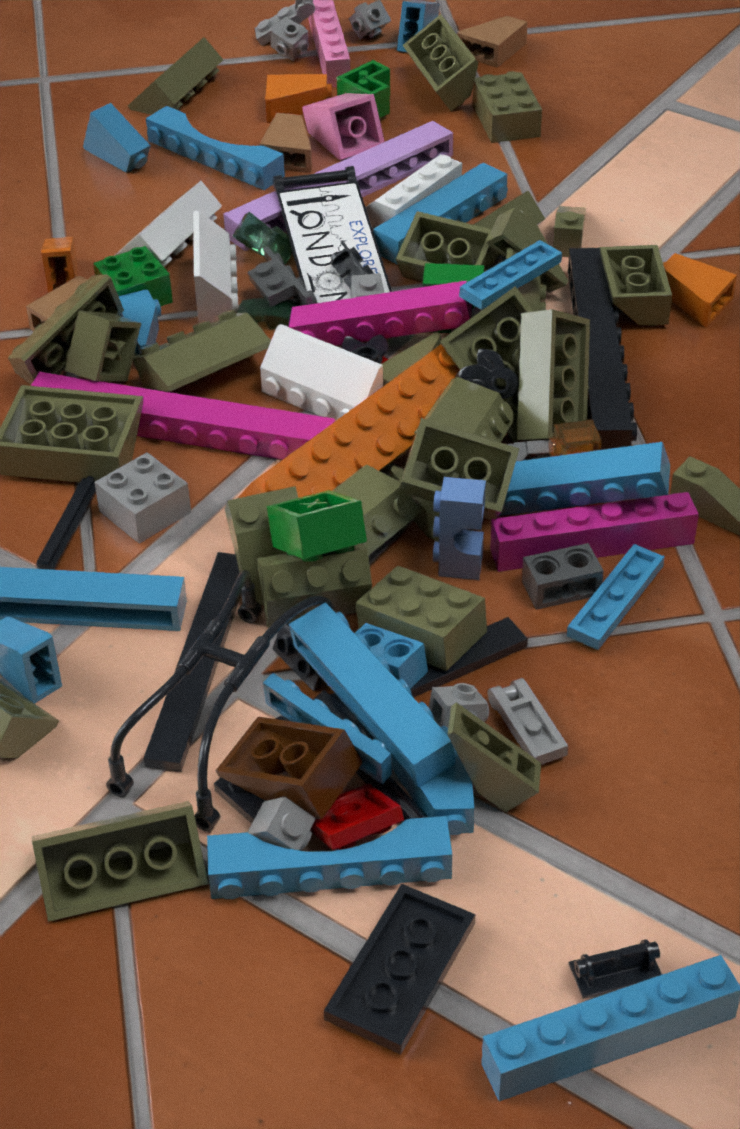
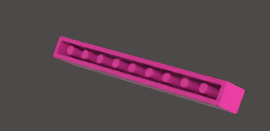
[31,372,335,460]

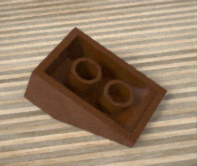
[215,717,363,820]

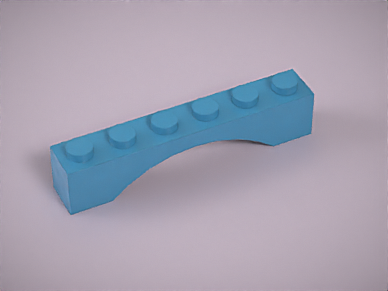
[146,106,285,190]
[207,816,453,899]

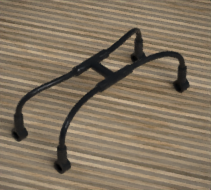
[106,570,336,832]

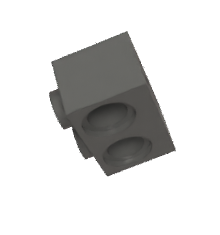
[522,543,604,610]

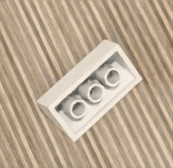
[366,154,462,228]
[114,181,222,267]
[193,211,239,324]
[260,324,383,421]

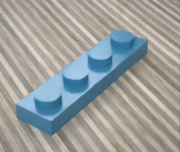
[459,240,562,310]
[567,544,665,650]
[263,673,392,784]

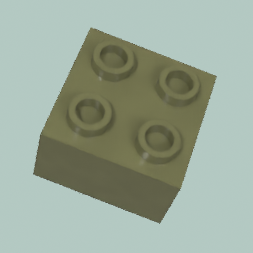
[65,311,141,381]

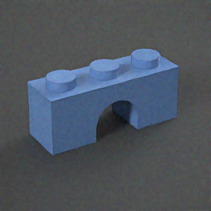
[433,477,486,580]

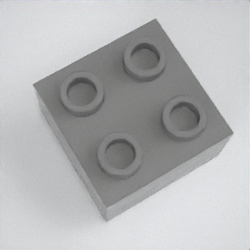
[95,452,191,544]

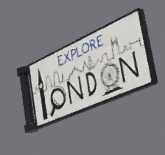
[273,166,392,303]

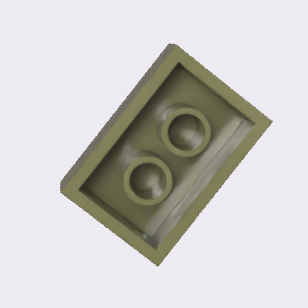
[472,71,542,143]
[396,211,499,282]
[356,566,487,671]

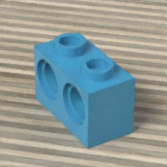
[354,623,428,689]

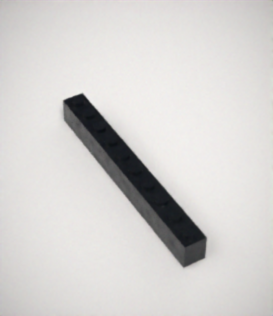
[567,248,637,451]

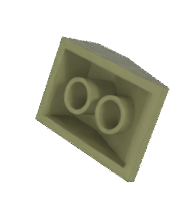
[225,486,298,606]

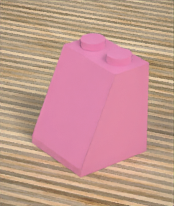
[302,93,384,160]

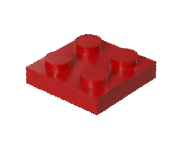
[310,783,404,850]

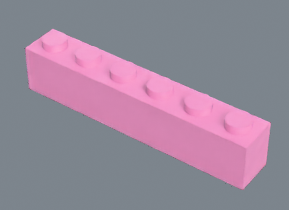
[308,0,350,87]

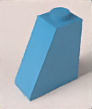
[397,0,440,52]
[83,103,151,173]
[0,616,62,704]
[392,748,474,835]

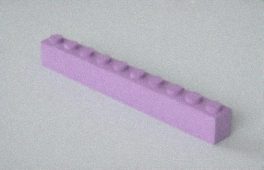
[224,121,453,251]

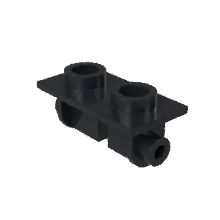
[331,240,374,290]
[272,622,322,691]
[569,939,662,999]

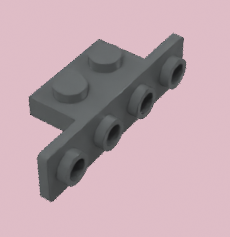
[247,246,318,307]

